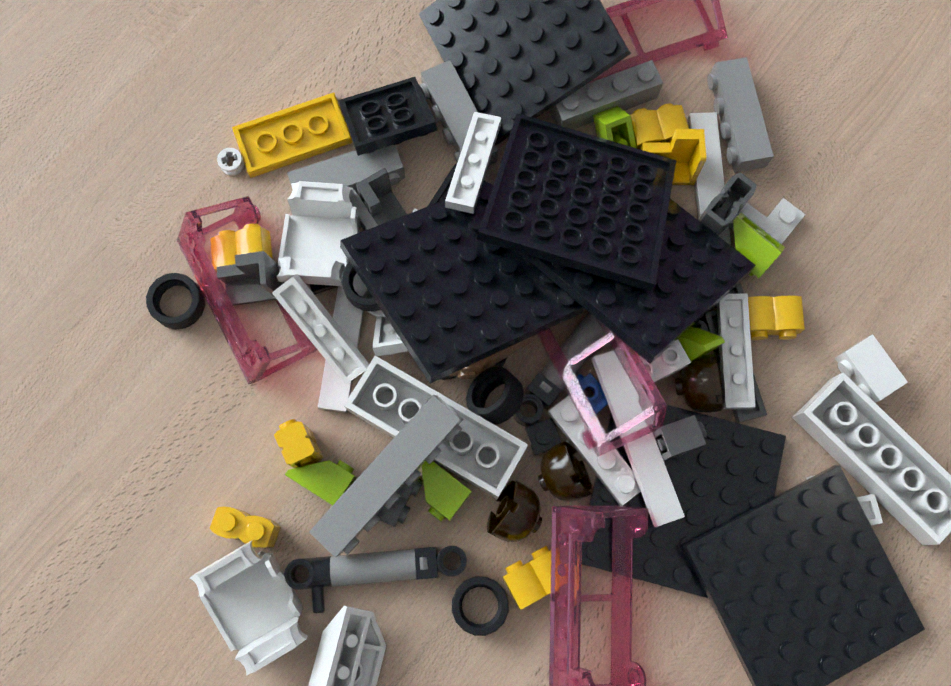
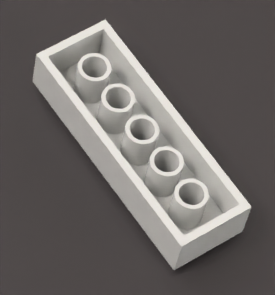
[344,356,528,499]
[792,372,951,545]

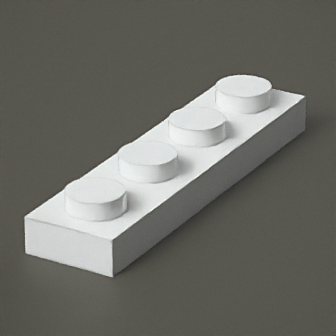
[445,112,501,214]
[272,274,369,384]
[717,293,755,409]
[548,393,641,506]

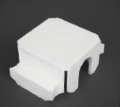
[276,181,360,286]
[189,541,308,676]

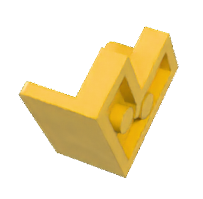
[640,129,706,185]

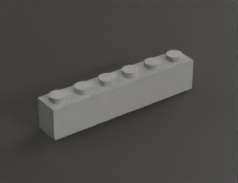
[309,395,463,558]

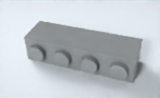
[707,57,774,173]
[419,60,498,166]
[549,60,663,130]
[287,145,405,194]

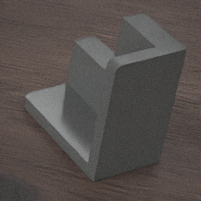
[355,168,407,225]
[217,251,282,306]

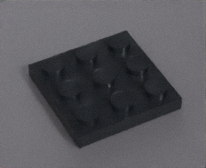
[338,77,438,156]

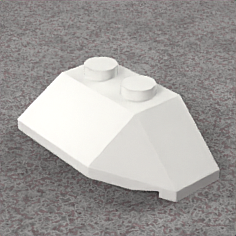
[308,606,386,686]

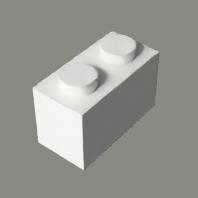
[835,334,908,403]

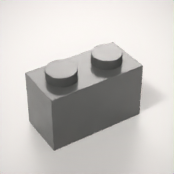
[653,415,707,461]

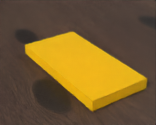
[232,92,353,178]

